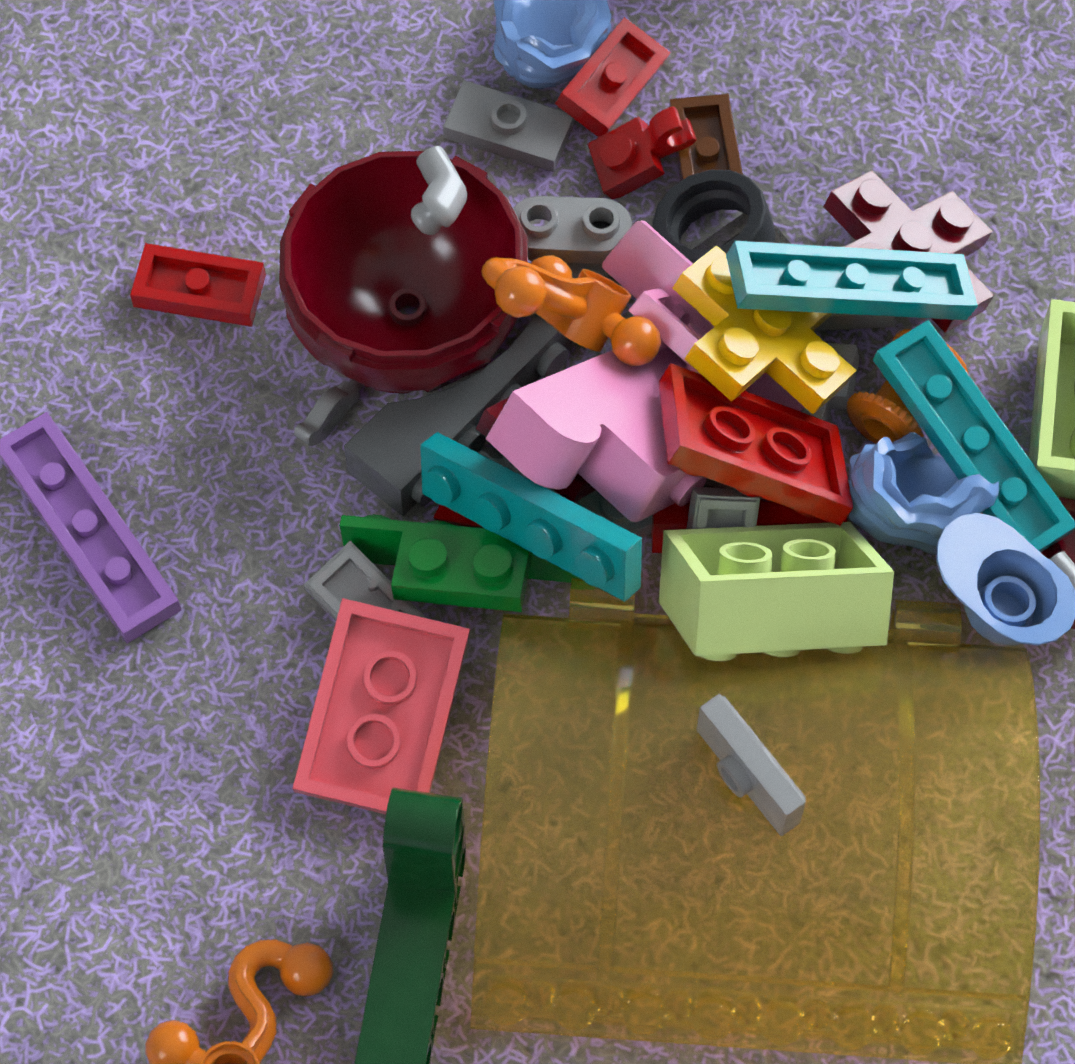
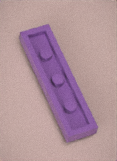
[0,412,182,644]

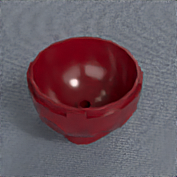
[279,151,528,394]

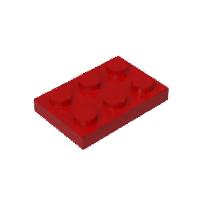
[658,363,853,526]

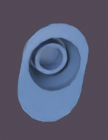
[936,513,1075,646]

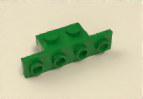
[339,514,589,612]

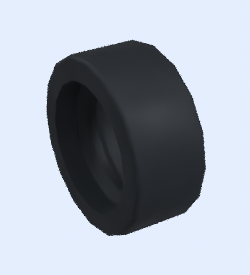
[652,170,776,264]

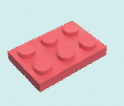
[292,598,470,814]

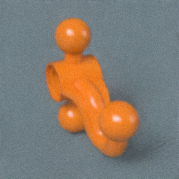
[482,255,661,366]
[145,939,333,1064]

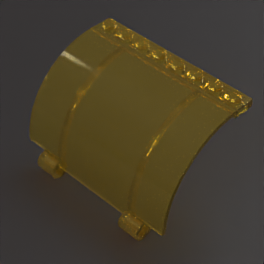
[470,578,1040,1064]

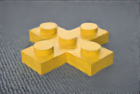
[672,245,857,414]

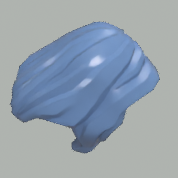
[493,0,612,90]
[847,432,999,555]

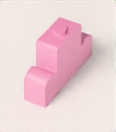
[485,347,707,522]

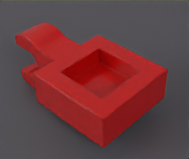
[587,106,697,199]

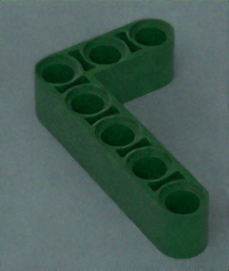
[354,788,466,1064]

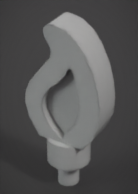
[294,380,364,446]

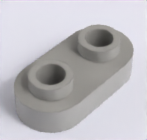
[513,196,632,264]

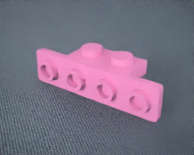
[602,221,805,412]

